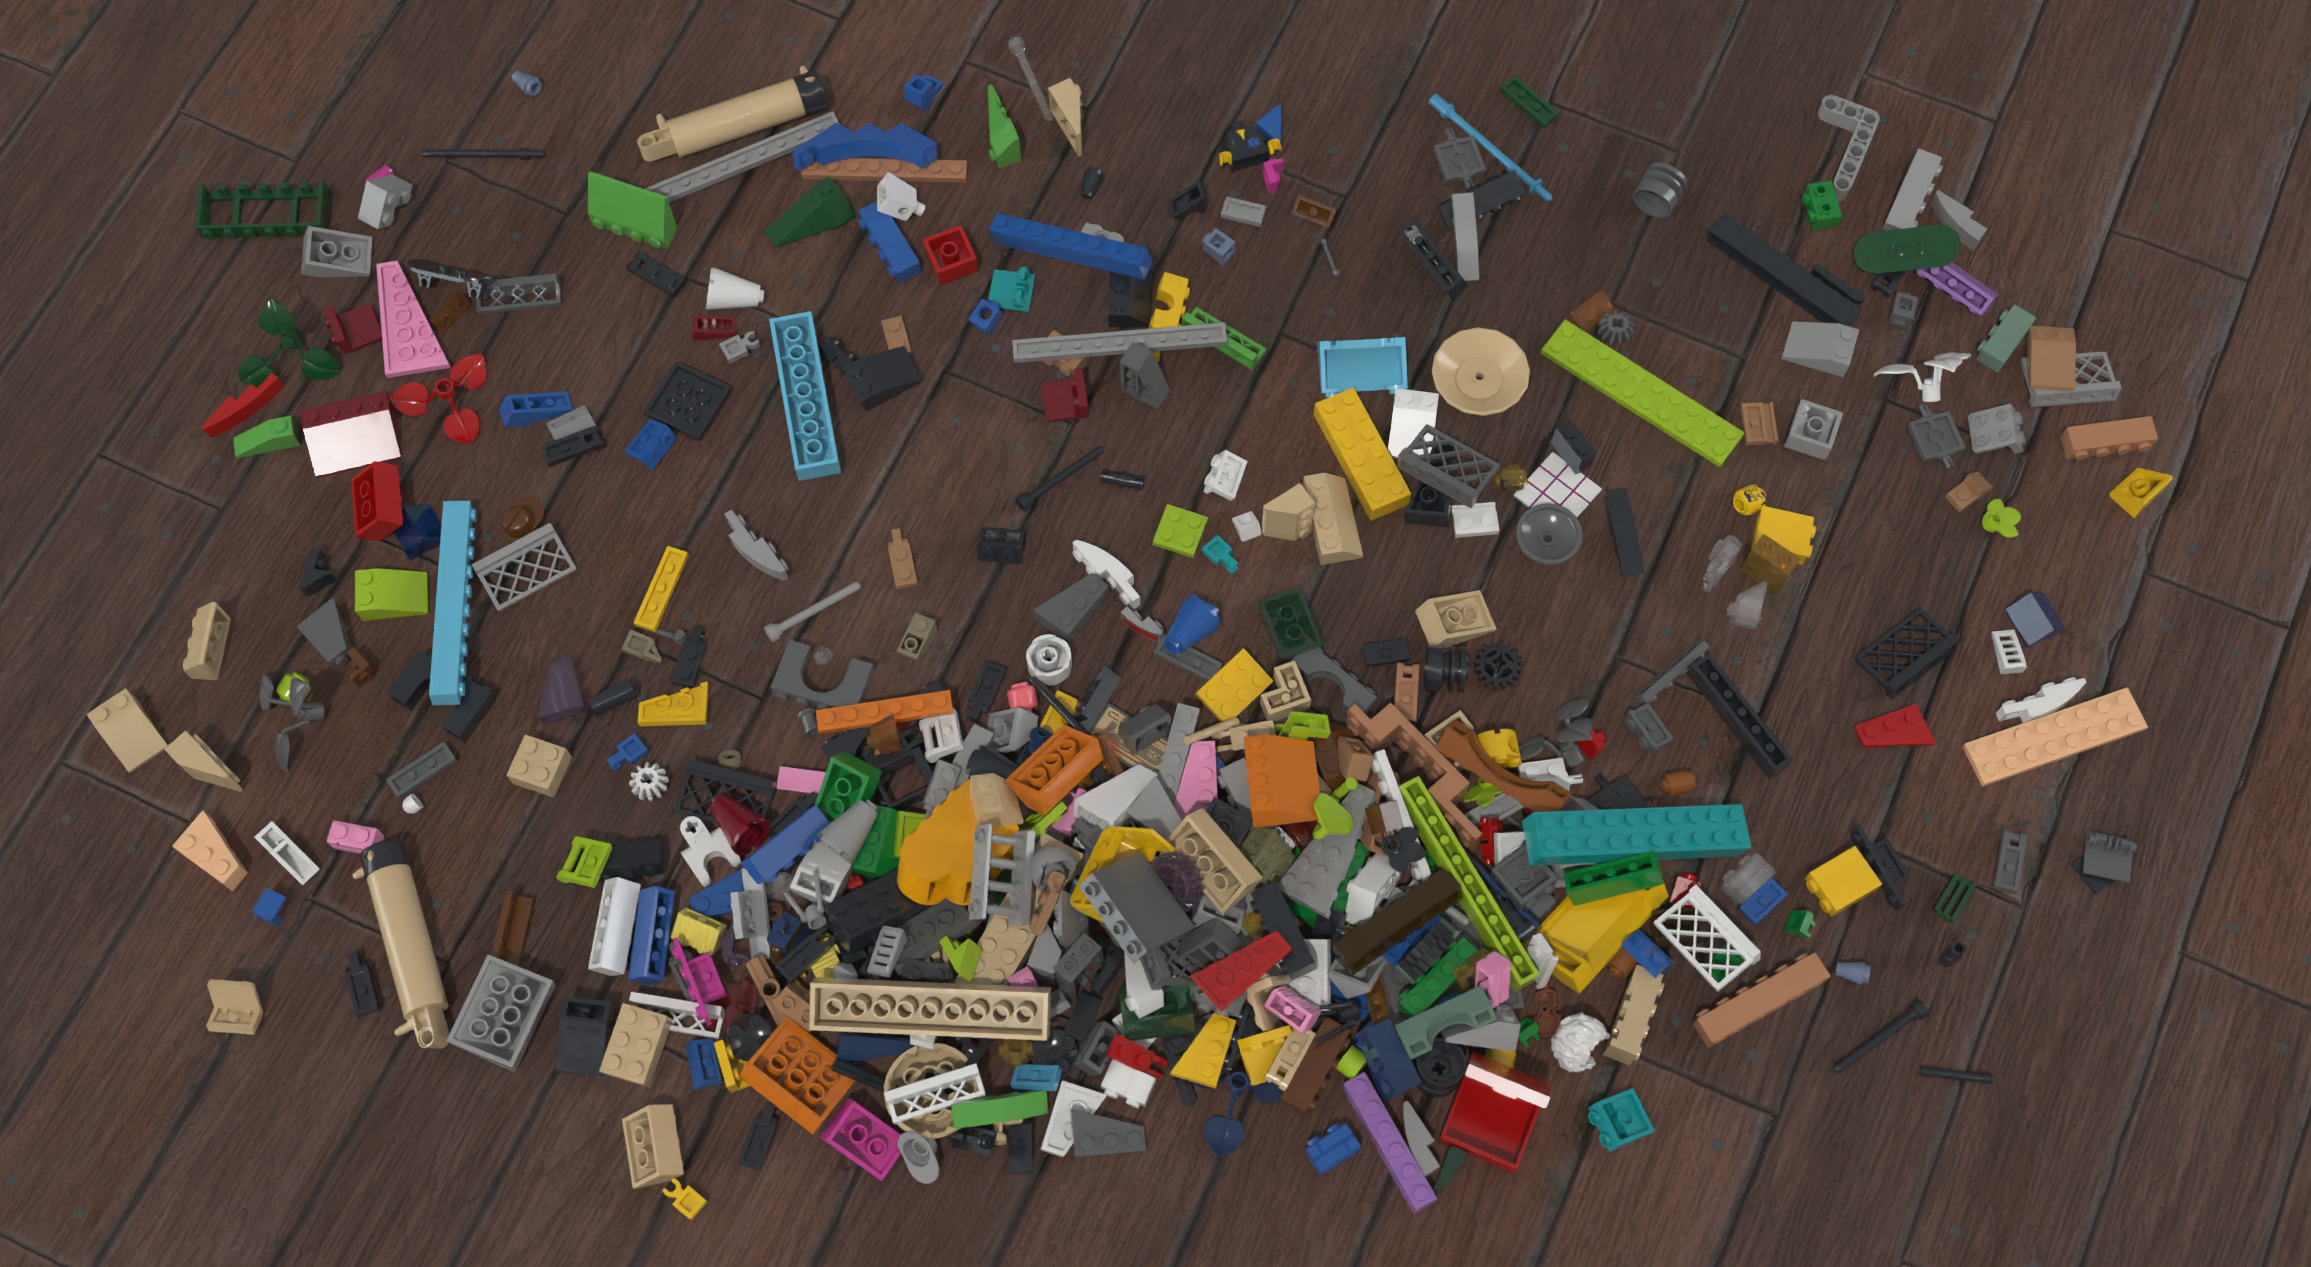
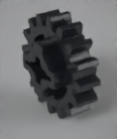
[1473,642,1523,690]

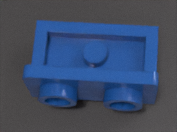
[1621,929,1673,978]

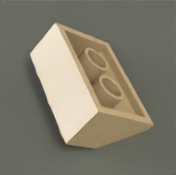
[1262,483,1315,541]
[183,602,231,680]
[622,1104,684,1189]

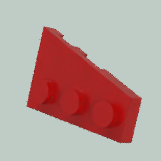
[1853,704,1936,748]

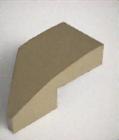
[621,629,662,664]

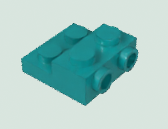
[1588,1088,1655,1152]

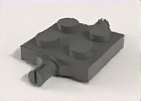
[1433,128,1486,190]
[1907,403,1966,471]

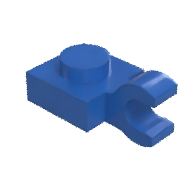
[607,733,649,772]

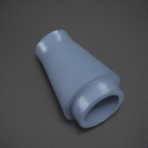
[512,70,542,96]
[1835,962,1871,985]

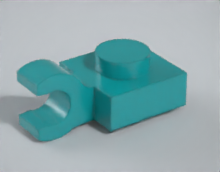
[1202,535,1238,574]

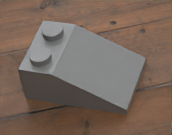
[301,226,372,278]
[1781,321,1859,377]
[1441,1004,1521,1051]

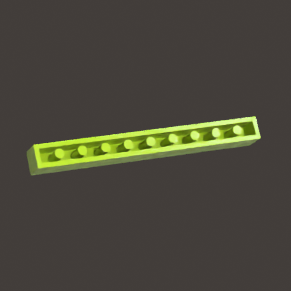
[1399,776,1540,992]

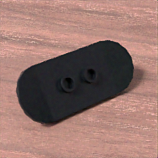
[406,259,498,299]

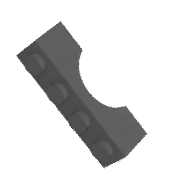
[1291,642,1377,715]

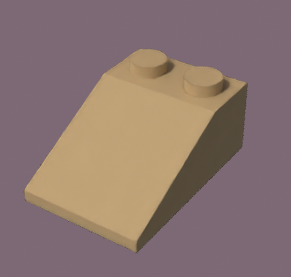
[1048,78,1082,157]
[1415,590,1497,648]
[87,688,168,773]

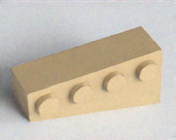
[1603,965,1665,1066]

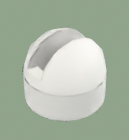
[402,794,423,813]

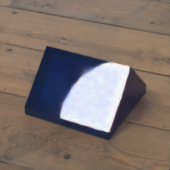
[394,505,441,561]

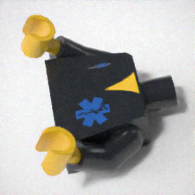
[1218,121,1282,172]

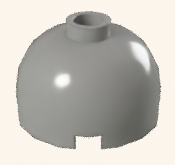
[1030,845,1076,892]

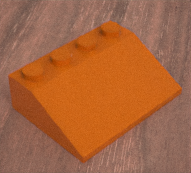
[1243,734,1320,828]
[739,1016,855,1134]

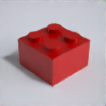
[922,225,978,285]

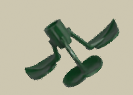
[238,297,342,388]

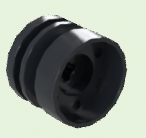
[1424,645,1469,693]
[1414,1038,1466,1098]

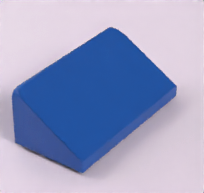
[686,1038,723,1090]

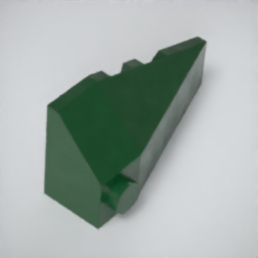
[764,176,856,248]

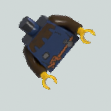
[767,910,832,984]

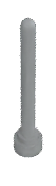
[764,582,861,643]

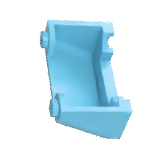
[1317,337,1408,397]

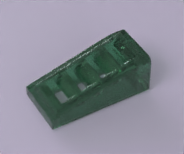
[1433,1146,1468,1196]

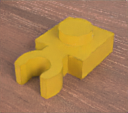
[663,1178,707,1221]

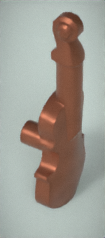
[1533,978,1563,1039]

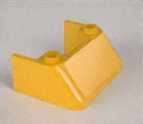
[1070,826,1175,924]

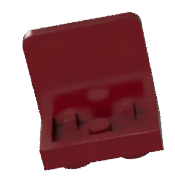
[323,304,382,354]

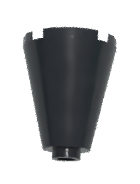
[965,745,1020,781]

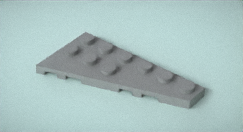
[1278,783,1377,919]

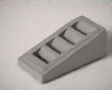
[867,926,907,977]

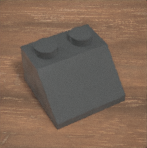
[1118,704,1171,756]

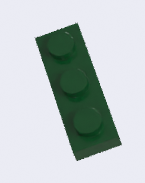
[1500,75,1559,129]

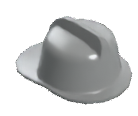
[898,1128,939,1184]

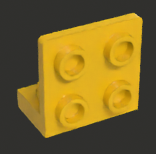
[1237,1025,1292,1086]
[714,1040,750,1093]

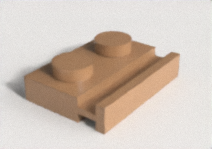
[1740,402,1778,446]

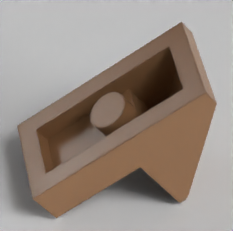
[1945,472,1993,512]

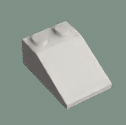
[1388,388,1439,462]

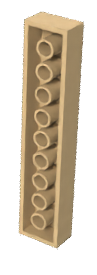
[809,977,1051,1041]

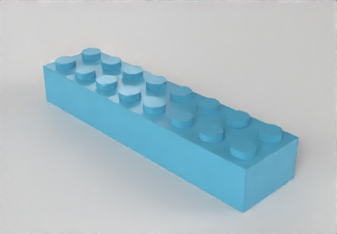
[769,311,841,481]

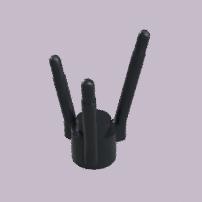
[1314,1001,1360,1046]

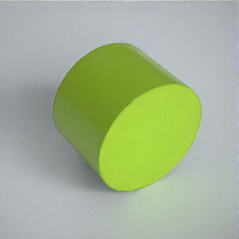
[1336,1045,1367,1080]

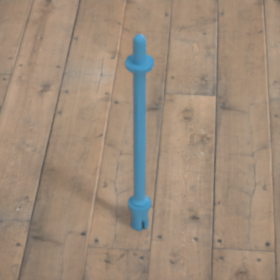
[1428,93,1553,202]

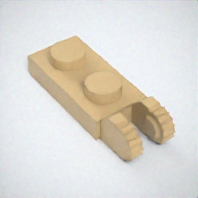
[1212,720,1276,753]

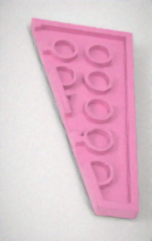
[376,261,451,378]
[1159,741,1217,857]

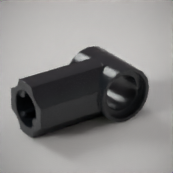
[1498,899,1536,945]

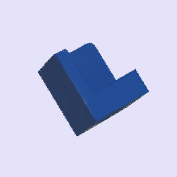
[252,888,286,927]

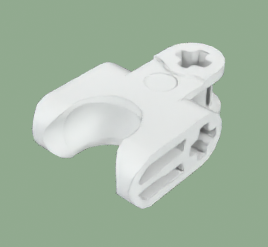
[680,816,742,887]

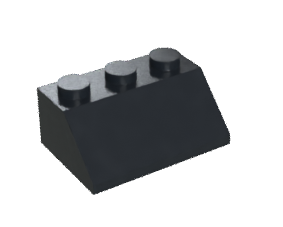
[1108,269,1152,328]

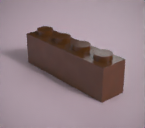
[1280,1017,1352,1116]

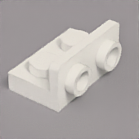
[1204,450,1247,501]

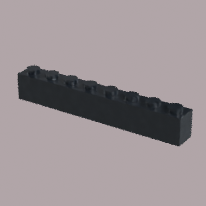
[1706,214,1862,327]

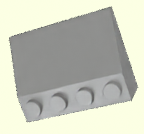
[446,955,556,1072]

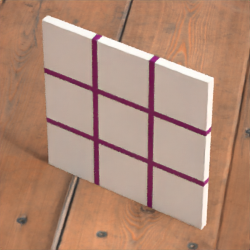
[1514,452,1602,518]

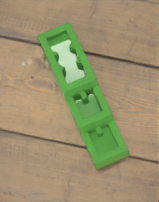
[951,1090,1048,1128]

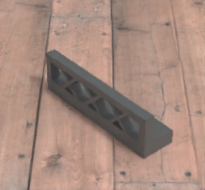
[476,273,562,314]

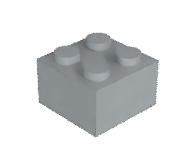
[1784,399,1843,460]

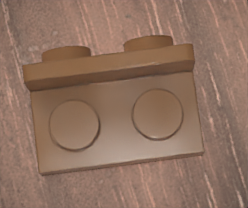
[773,981,811,1032]

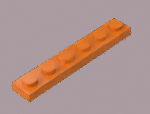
[816,690,953,734]

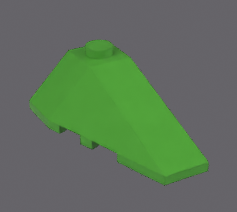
[988,84,1021,169]

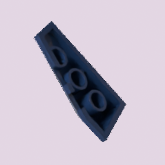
[836,1031,918,1062]

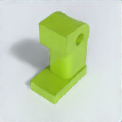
[1278,711,1331,740]

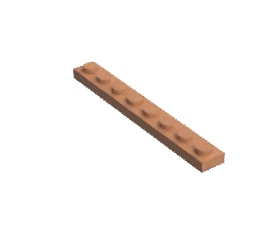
[801,158,967,183]

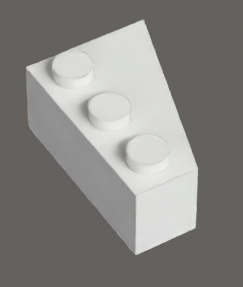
[1345,853,1401,926]

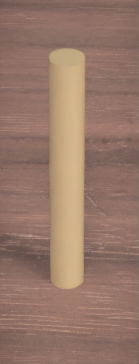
[1184,717,1239,745]

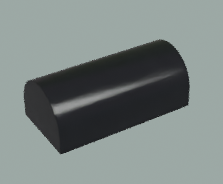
[588,680,638,717]

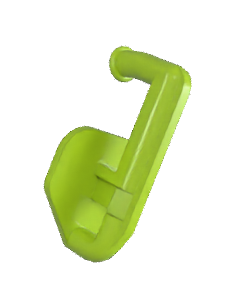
[1313,777,1357,840]

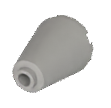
[816,799,878,865]

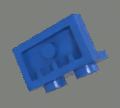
[625,419,677,470]

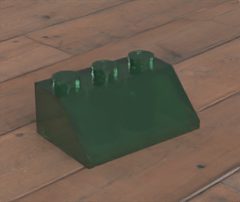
[1118,985,1196,1041]

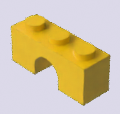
[1148,272,1190,329]

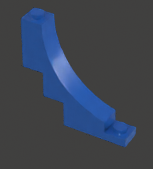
[792,122,937,171]

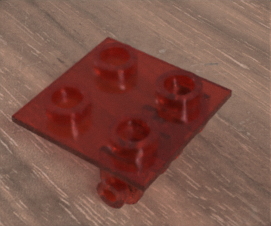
[706,981,758,1029]

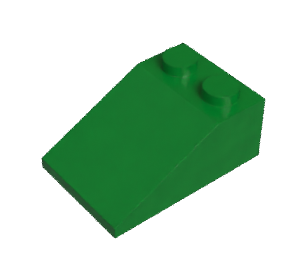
[815,751,882,823]

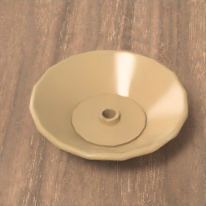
[1432,327,1530,416]

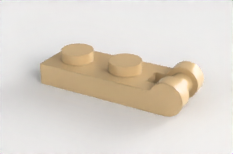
[1264,1027,1316,1092]

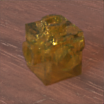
[999,1039,1033,1067]

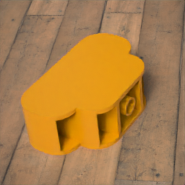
[897,779,1019,905]

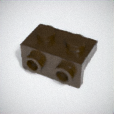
[1649,907,1702,946]

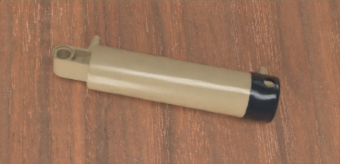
[637,66,829,161]
[353,840,449,1049]

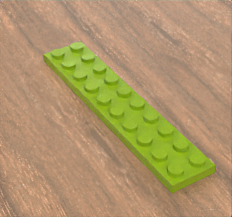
[1541,319,1745,467]

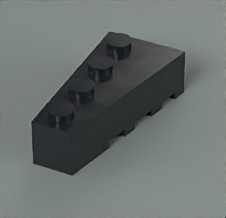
[1436,168,1525,231]

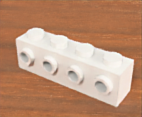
[588,877,641,976]

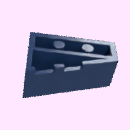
[1357,1018,1422,1104]

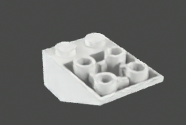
[790,841,854,906]

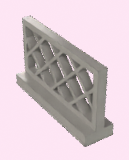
[2020,352,2122,407]
[472,523,577,612]

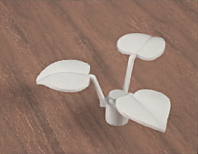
[1874,352,1971,402]

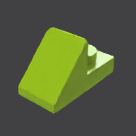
[939,936,981,981]

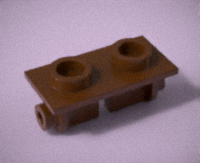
[428,290,472,334]

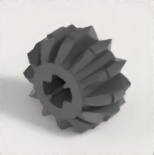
[1598,310,1635,346]

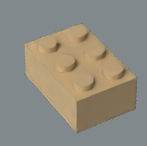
[599,1003,673,1088]

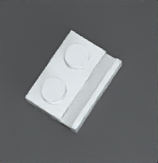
[1451,502,1499,538]
[1526,933,1559,989]

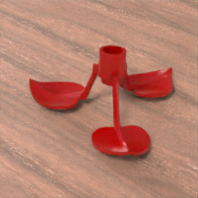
[389,354,487,444]

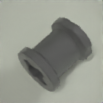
[797,708,819,737]

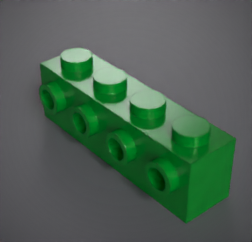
[1564,851,1664,906]
[1398,937,1481,1019]

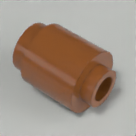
[1660,770,1696,796]
[1607,947,1638,979]

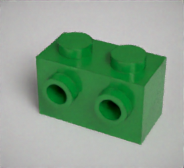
[1802,181,1842,231]

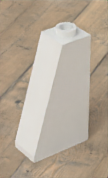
[1073,764,1158,830]

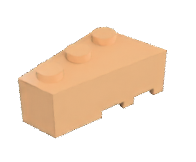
[172,810,248,891]

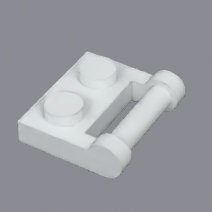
[919,708,964,763]

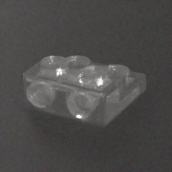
[1702,535,1743,593]

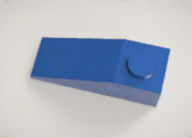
[499,392,573,427]

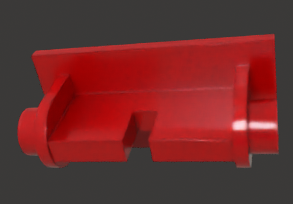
[1478,816,1503,865]

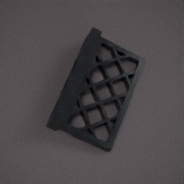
[1855,607,1960,700]
[674,759,777,824]

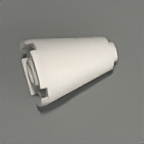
[706,267,764,310]

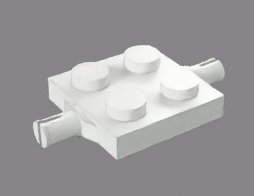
[1518,758,1583,791]

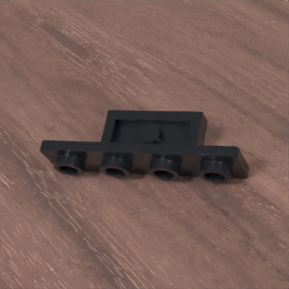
[1067,666,1120,732]
[1850,824,1911,911]
[1223,982,1267,1075]

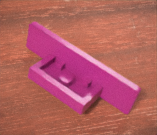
[671,937,726,1026]

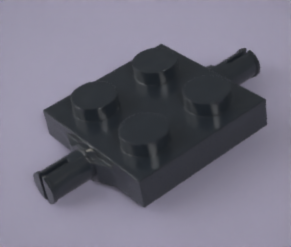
[1588,773,1649,810]

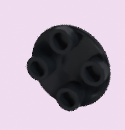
[726,1014,773,1061]
[1031,1029,1078,1075]

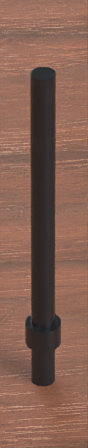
[422,148,546,160]

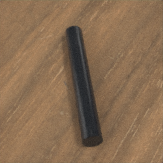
[1919,1066,1993,1084]

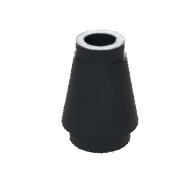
[1081,167,1104,200]

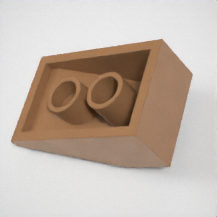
[2025,326,2076,391]

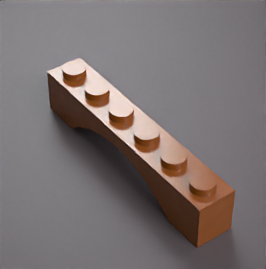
[1436,719,1572,812]

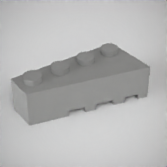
[1882,148,1943,230]

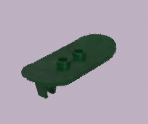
[1853,225,1961,274]

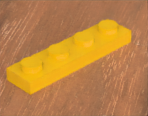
[634,546,689,632]

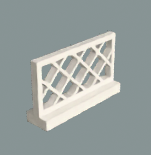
[1654,885,1761,992]

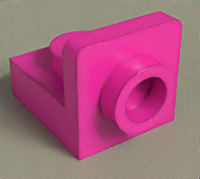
[1262,159,1284,194]

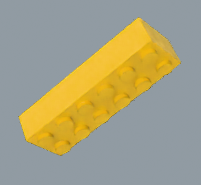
[1314,387,1411,521]

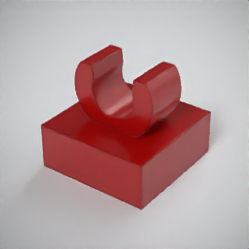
[1577,729,1608,760]

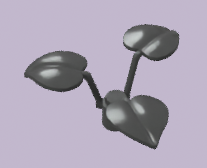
[259,674,324,772]
[1518,697,1592,767]

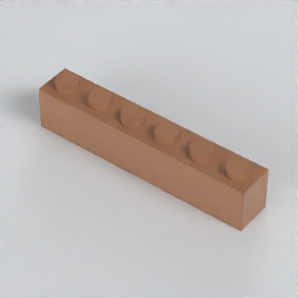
[1693,953,1831,1048]

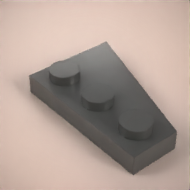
[1070,1109,1146,1158]

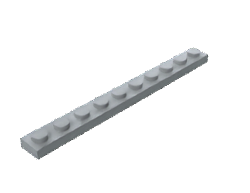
[645,111,839,203]
[1012,323,1227,363]

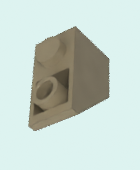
[897,613,938,660]

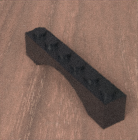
[821,681,953,763]

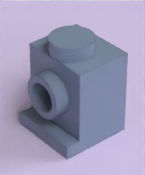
[1202,228,1235,266]

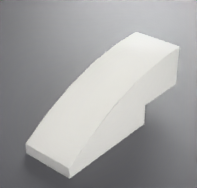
[255,821,320,885]

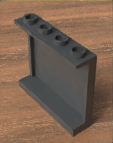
[1079,852,1195,964]

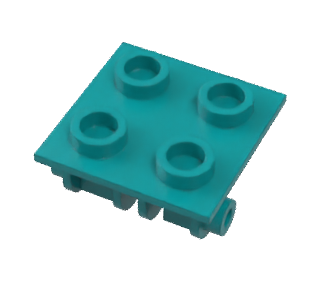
[988,267,1036,312]

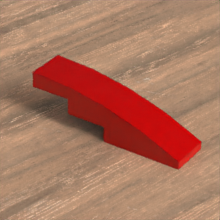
[201,373,284,439]

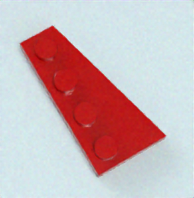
[1190,931,1293,1012]

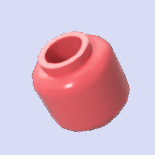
[1007,682,1038,713]

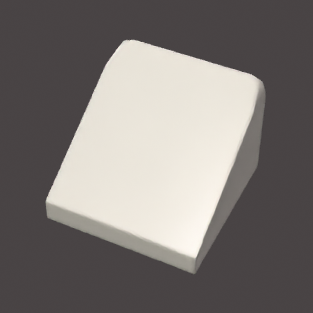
[1232,511,1261,542]

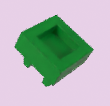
[1784,910,1816,937]
[1518,1017,1540,1048]

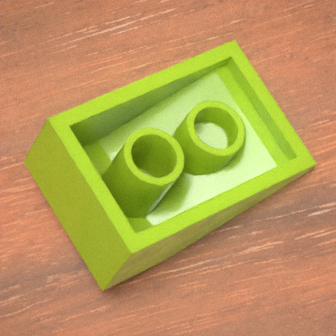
[355,568,429,621]

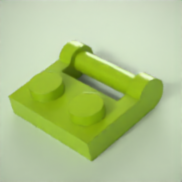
[556,836,613,888]

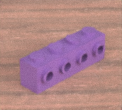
[1915,262,1999,316]

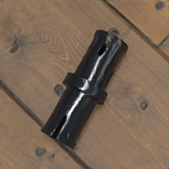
[1100,469,1145,490]
[1939,941,1967,967]

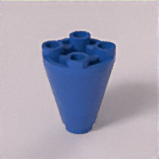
[1163,594,1220,655]

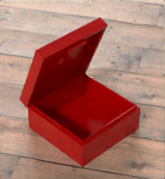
[1438,1052,1551,1174]

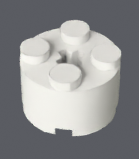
[1026,634,1072,685]

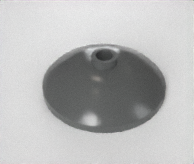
[1516,503,1582,565]

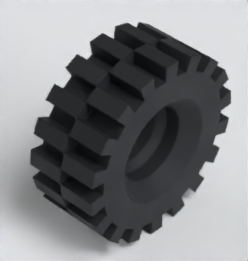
[1398,923,1456,981]

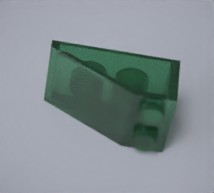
[1258,587,1323,660]

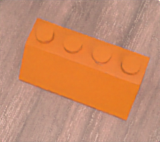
[1005,725,1103,815]

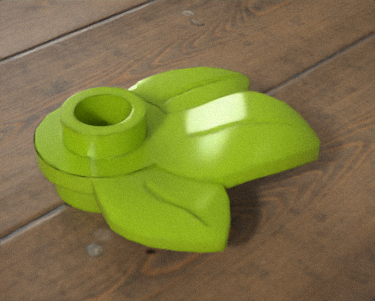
[1982,499,2021,538]
[1463,777,1502,807]

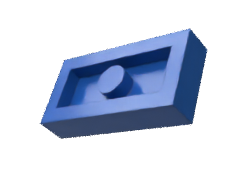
[1738,877,1788,926]

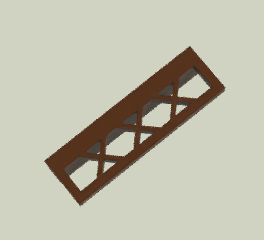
[491,890,536,967]

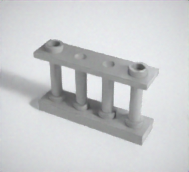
[968,824,1035,926]

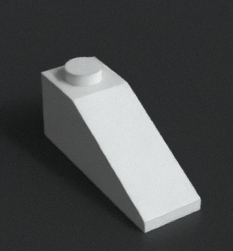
[1124,951,1164,1018]

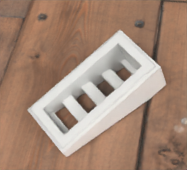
[1991,630,2027,674]

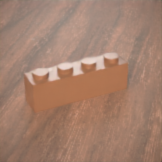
[2060,416,2158,460]

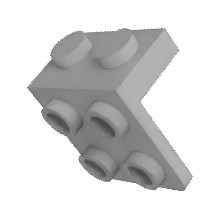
[1968,404,2025,454]

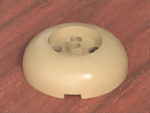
[884,1043,979,1139]

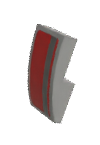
[1121,606,1164,642]

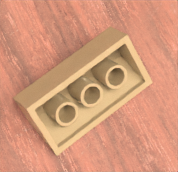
[1303,473,1363,565]
[1166,808,1263,914]

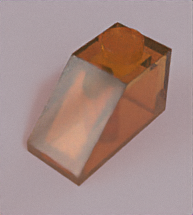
[867,715,902,755]

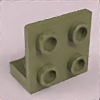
[1239,827,1295,886]

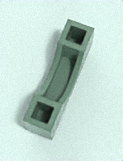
[1395,986,1497,1060]

